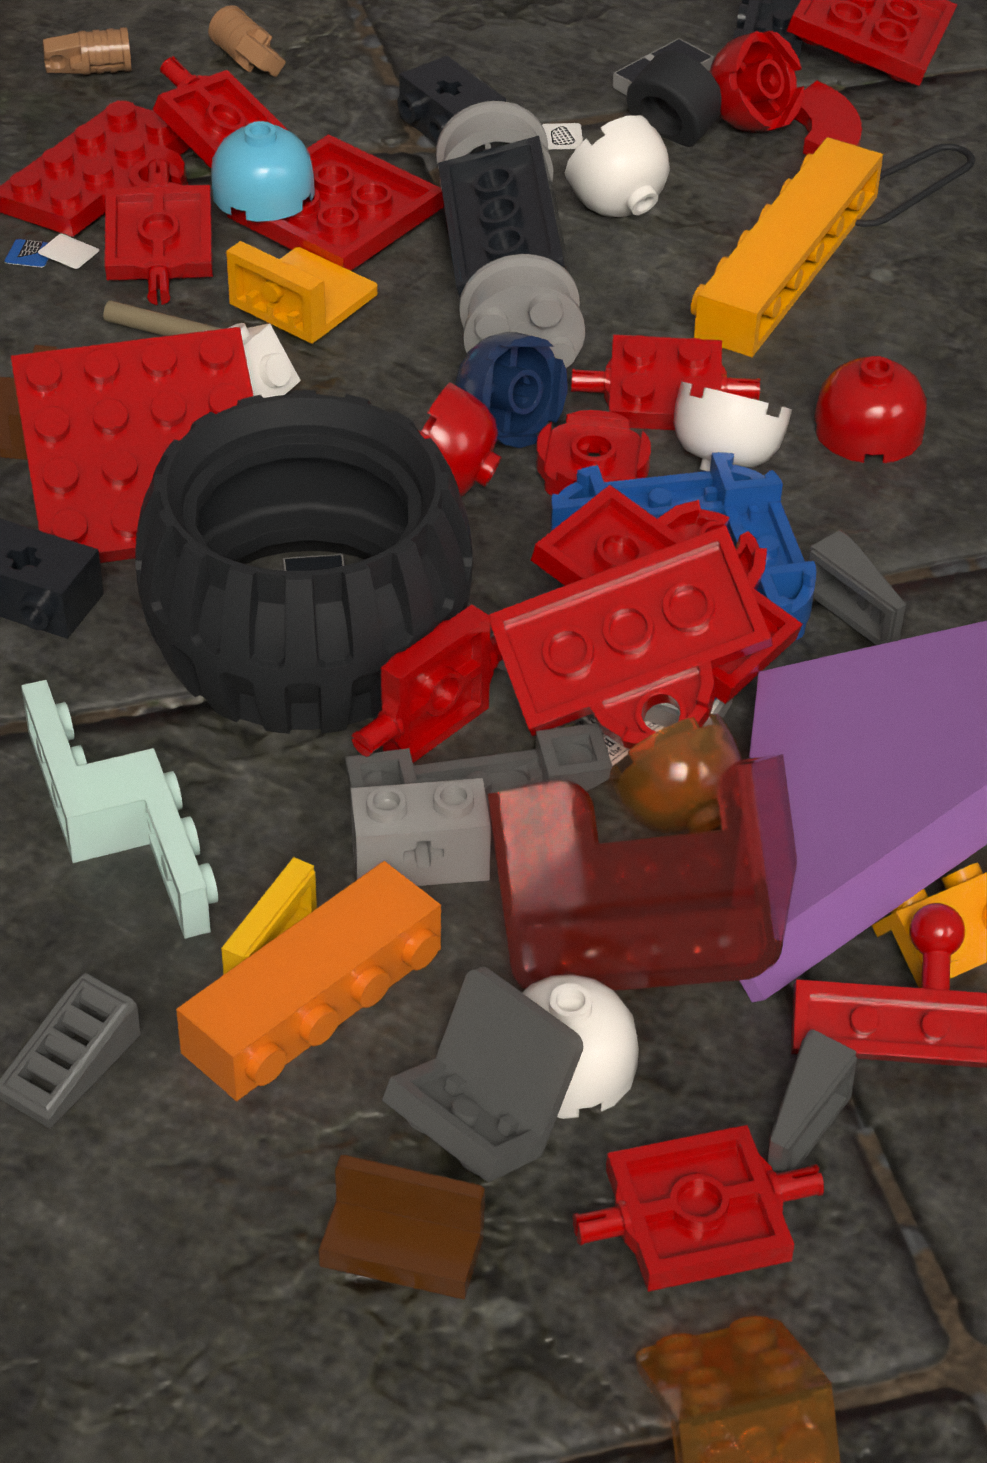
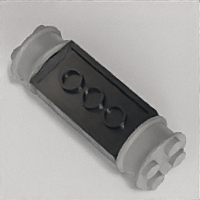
[436,101,585,368]

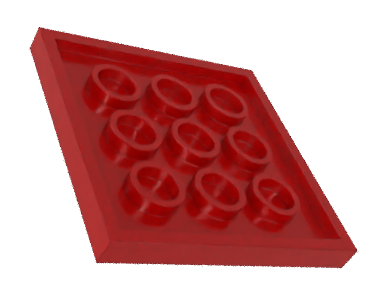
[11,327,254,563]

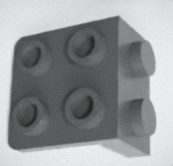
[382,967,583,1183]

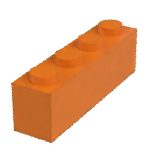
[176,861,441,1102]

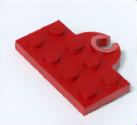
[0,100,190,237]
[531,485,803,705]
[489,525,773,753]

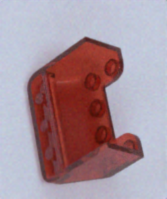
[488,754,797,991]

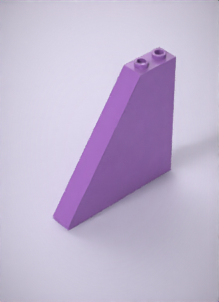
[727,621,987,1002]

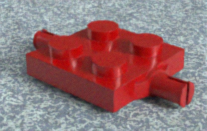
[152,56,289,168]
[105,158,213,305]
[571,335,760,430]
[352,604,503,763]
[572,1125,824,1292]

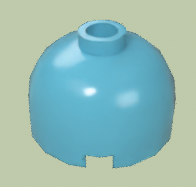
[211,121,315,222]

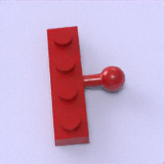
[791,903,987,1068]

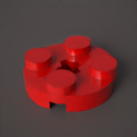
[536,410,651,496]

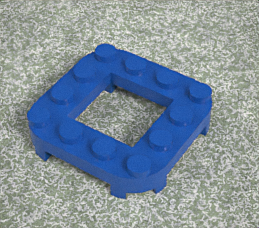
[550,452,817,640]

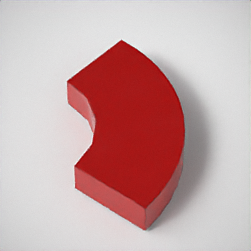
[794,80,862,155]

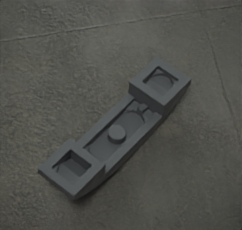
[345,723,613,820]

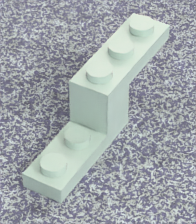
[21,680,218,939]

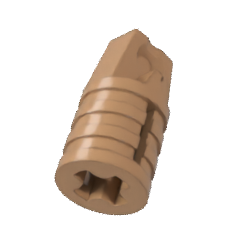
[208,5,286,77]
[43,27,132,75]

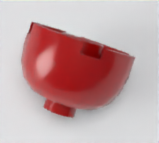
[709,31,804,133]
[814,356,927,463]
[418,382,502,497]

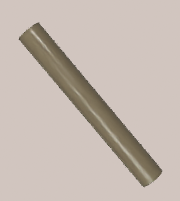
[103,300,223,336]

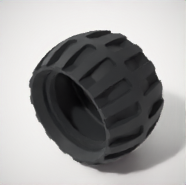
[135,390,473,734]

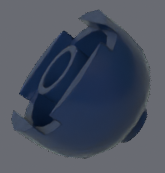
[455,332,568,448]

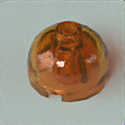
[609,714,743,837]

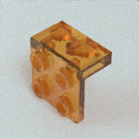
[636,1316,840,1463]

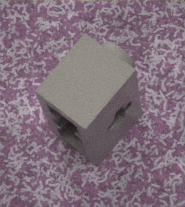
[350,778,491,886]

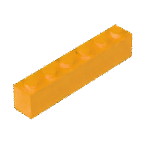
[690,137,883,357]

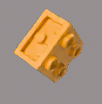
[226,241,378,344]

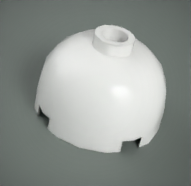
[565,115,670,217]
[674,381,792,471]
[522,974,639,1119]

